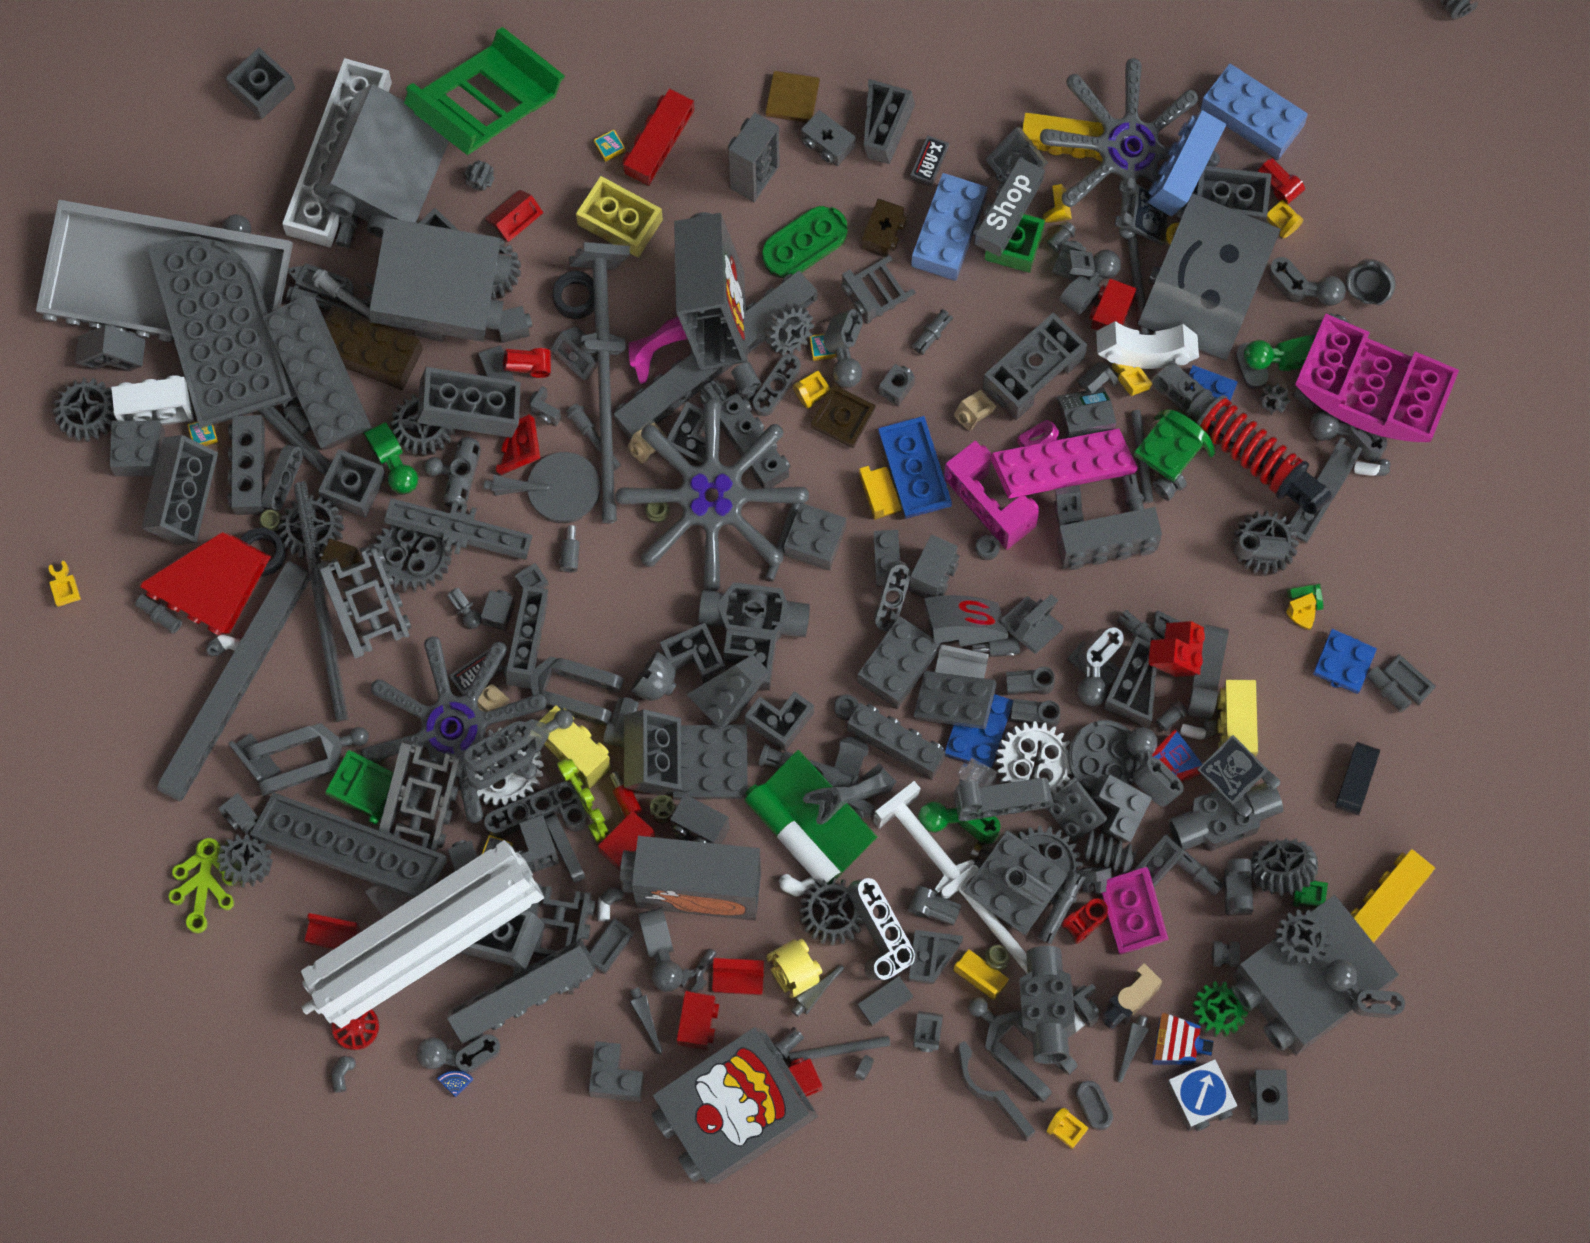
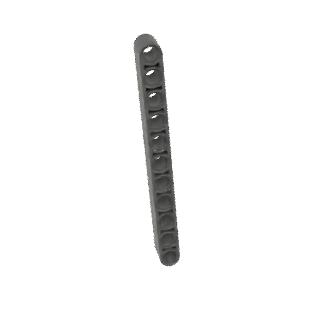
[157,561,310,802]

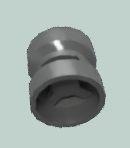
[1153,474,1187,501]
[1212,941,1240,967]

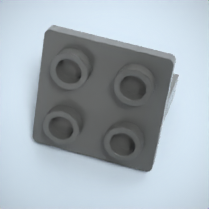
[1000,594,1064,654]
[1047,777,1107,841]

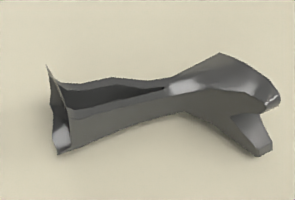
[803,763,897,824]

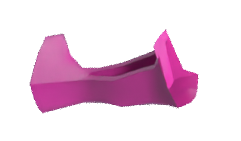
[629,316,688,384]

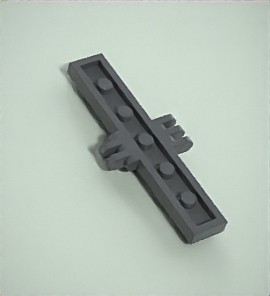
[384,498,533,560]

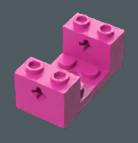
[944,440,1039,551]

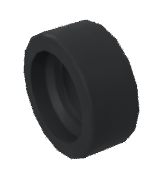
[553,271,594,319]
[241,528,285,576]

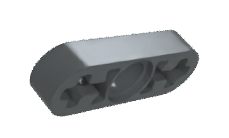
[753,354,801,416]
[262,445,303,511]
[874,561,911,631]
[545,814,586,883]

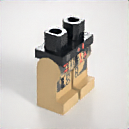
[1101,963,1162,1030]

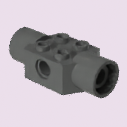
[699,582,810,642]
[1168,782,1284,851]
[1020,946,1076,1064]

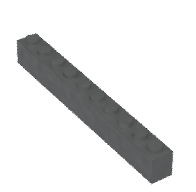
[614,271,817,440]

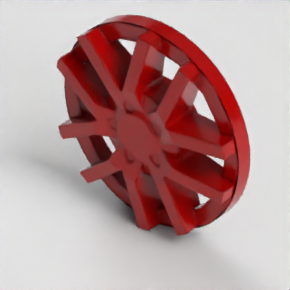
[332,1009,379,1050]

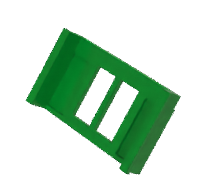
[404,27,565,155]

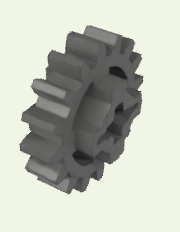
[764,303,814,355]
[217,834,273,887]
[1275,910,1331,966]

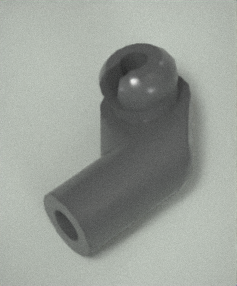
[331,1056,356,1093]

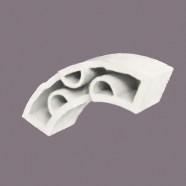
[1096,321,1199,369]

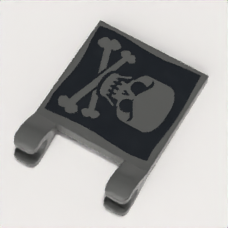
[1115,178,1168,246]
[1197,735,1281,818]

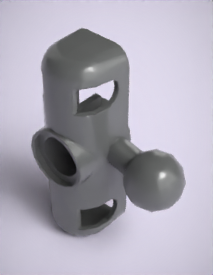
[424,437,481,509]

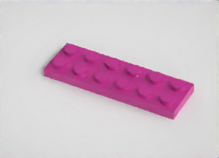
[990,429,1138,499]

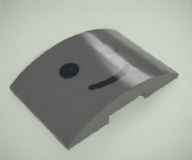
[1138,193,1281,361]

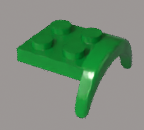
[1134,409,1215,482]
[325,750,394,824]

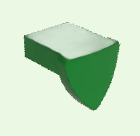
[1286,583,1324,611]
[1292,881,1328,908]

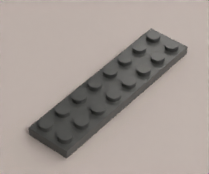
[250,792,447,898]

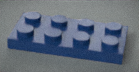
[878,416,952,519]

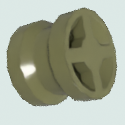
[650,795,675,824]

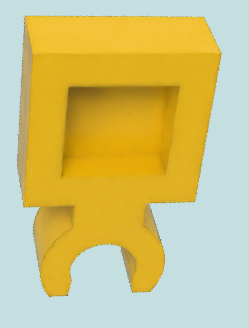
[1112,363,1153,396]
[49,561,81,607]

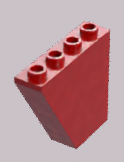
[140,532,271,635]

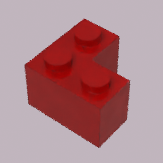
[1148,621,1205,677]

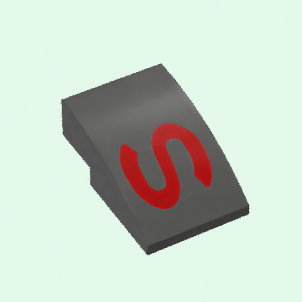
[924,595,1008,647]

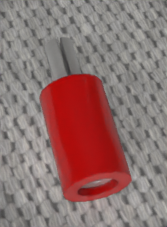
[610,772,642,818]

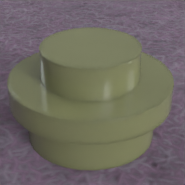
[645,502,670,522]
[259,509,283,532]
[984,945,1010,970]

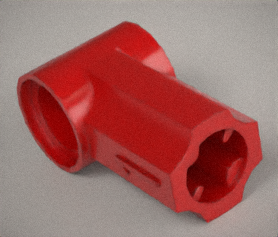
[1258,158,1305,204]
[503,348,551,378]

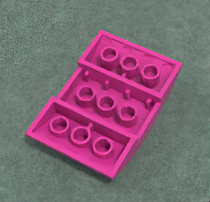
[1295,314,1459,442]

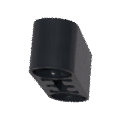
[1335,742,1380,816]

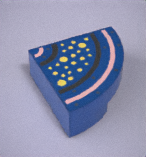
[437,1071,474,1097]

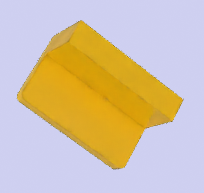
[859,466,901,520]
[953,949,1009,1000]

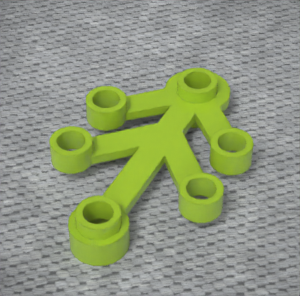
[557,759,609,843]
[169,838,237,933]

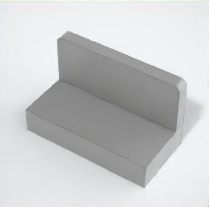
[935,645,989,678]

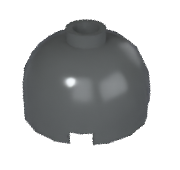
[630,651,677,701]

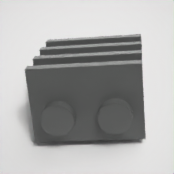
[841,255,916,324]

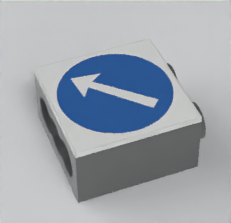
[1167,1060,1237,1132]

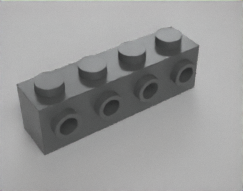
[720,393,791,488]
[847,703,946,780]

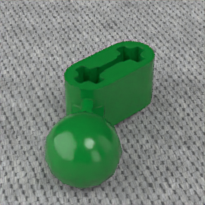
[1244,335,1316,371]
[364,422,419,495]
[918,801,1001,844]

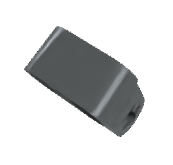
[1224,859,1253,915]

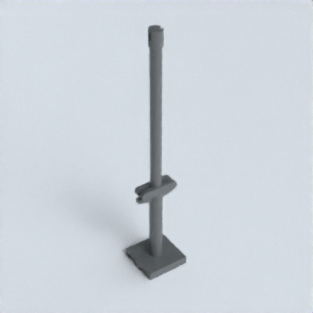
[569,242,630,524]

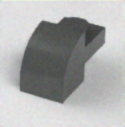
[1054,485,1084,531]

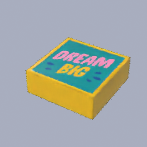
[594,130,626,162]
[810,334,837,361]
[188,422,218,446]

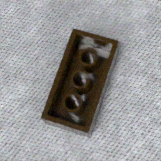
[325,305,423,391]

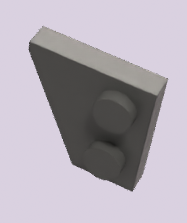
[908,930,963,984]

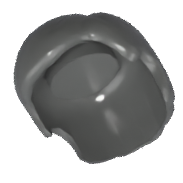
[1345,259,1396,306]

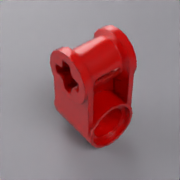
[1061,899,1108,944]

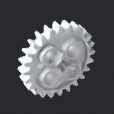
[995,721,1072,796]
[472,728,544,808]

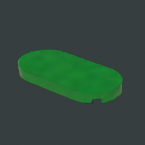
[762,206,848,278]

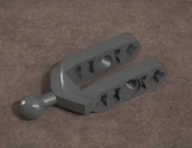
[503,656,624,726]
[465,710,573,790]
[246,723,369,796]
[968,997,1078,1103]

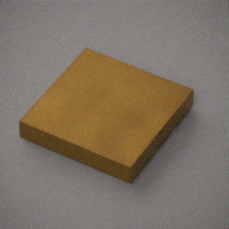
[766,71,820,123]

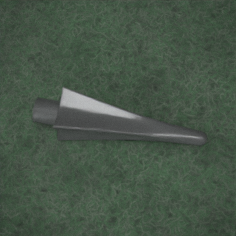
[484,475,550,496]
[791,965,844,1017]
[630,987,662,1054]
[1117,1015,1149,1082]

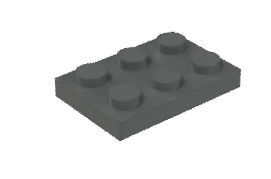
[914,671,997,729]

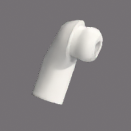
[779,874,815,896]

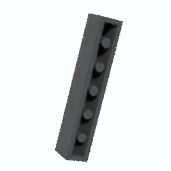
[447,938,596,1044]

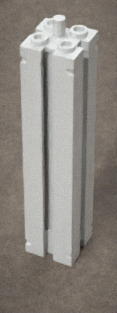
[301,840,544,1028]

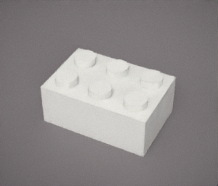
[112,376,195,425]

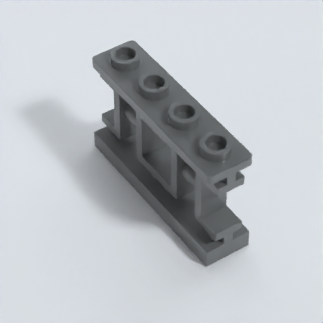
[317,543,412,659]
[379,740,465,852]
[513,884,595,995]

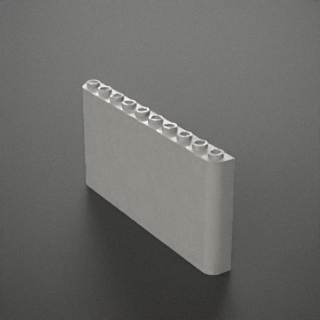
[36,200,293,342]

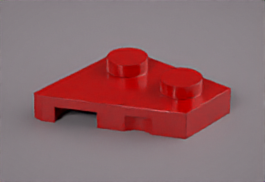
[496,414,540,475]

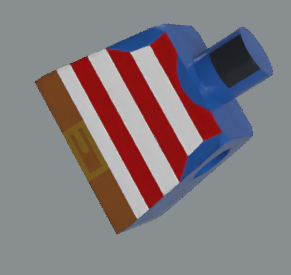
[1152,1013,1214,1065]

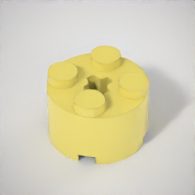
[767,938,822,998]

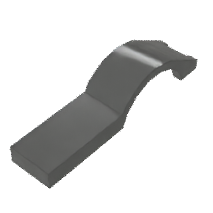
[1289,437,1362,543]
[958,1041,1035,1141]

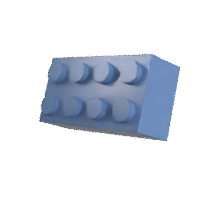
[1201,64,1308,160]
[1147,110,1227,217]
[911,173,988,281]

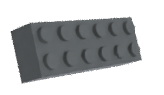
[263,296,372,449]

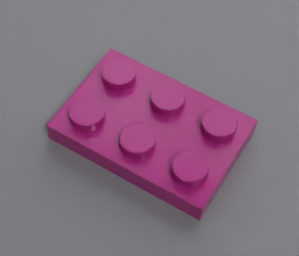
[1102,867,1169,955]

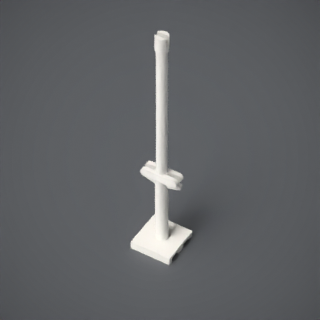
[873,781,1085,1032]

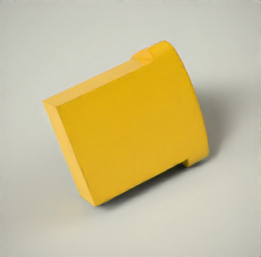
[1043,184,1072,222]
[1266,200,1304,239]
[792,371,831,409]
[1286,593,1316,630]
[1046,1108,1088,1149]

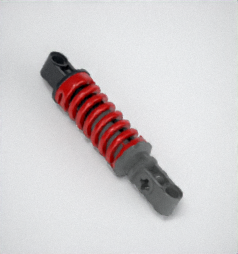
[1152,363,1332,514]

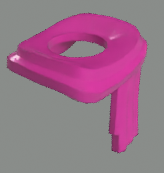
[1017,420,1059,447]

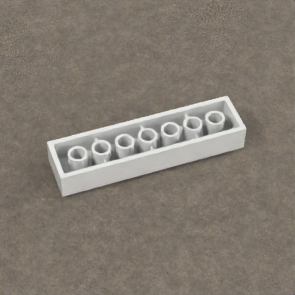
[282,58,392,248]

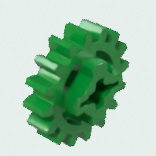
[1192,981,1248,1037]

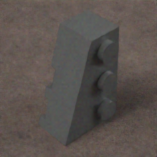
[864,79,915,164]
[1104,637,1157,729]
[686,655,770,729]

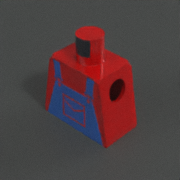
[1152,730,1202,783]

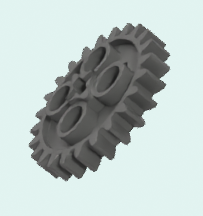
[373,524,452,592]
[1018,826,1083,906]

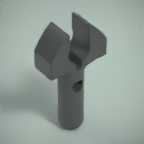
[682,948,717,993]

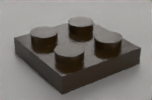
[811,384,876,449]

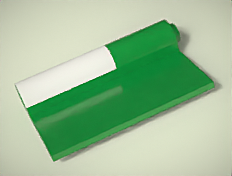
[745,750,878,887]

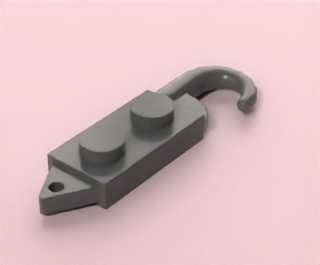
[288,263,374,307]

